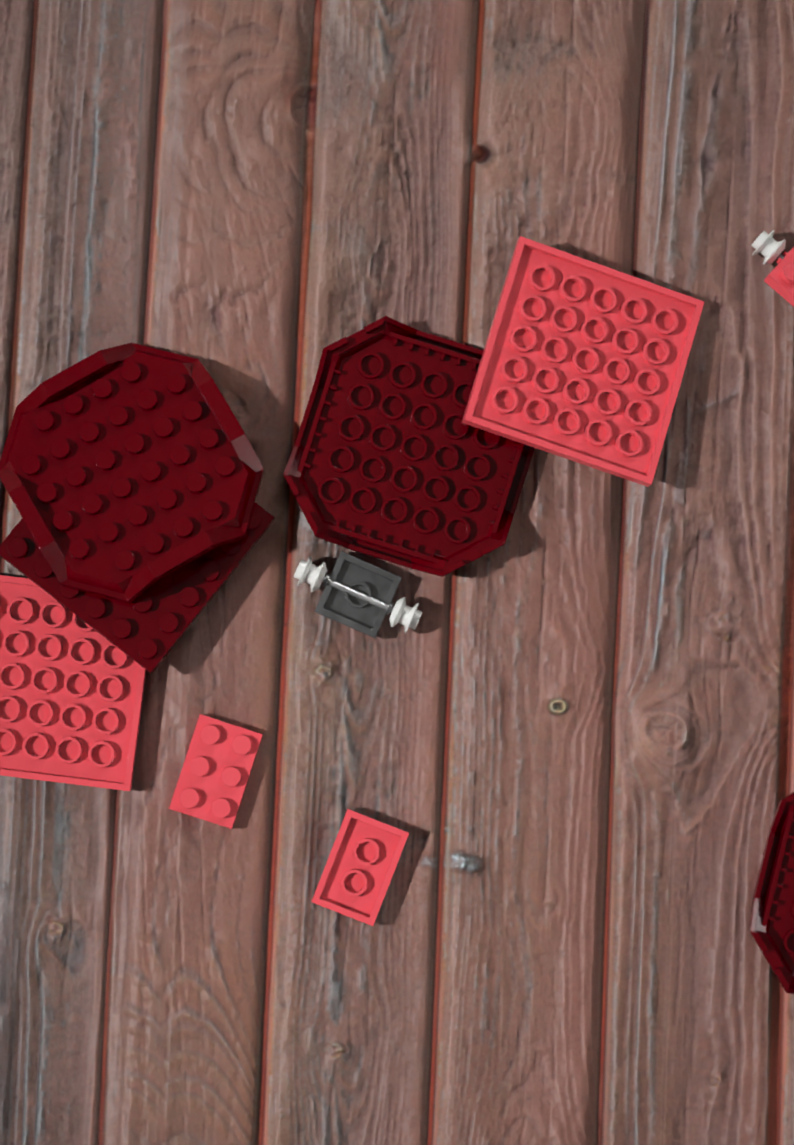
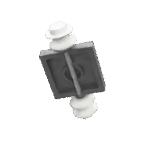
[294,551,423,638]

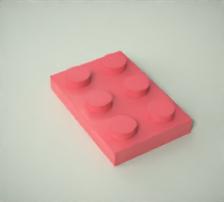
[169,714,263,829]
[311,809,409,926]

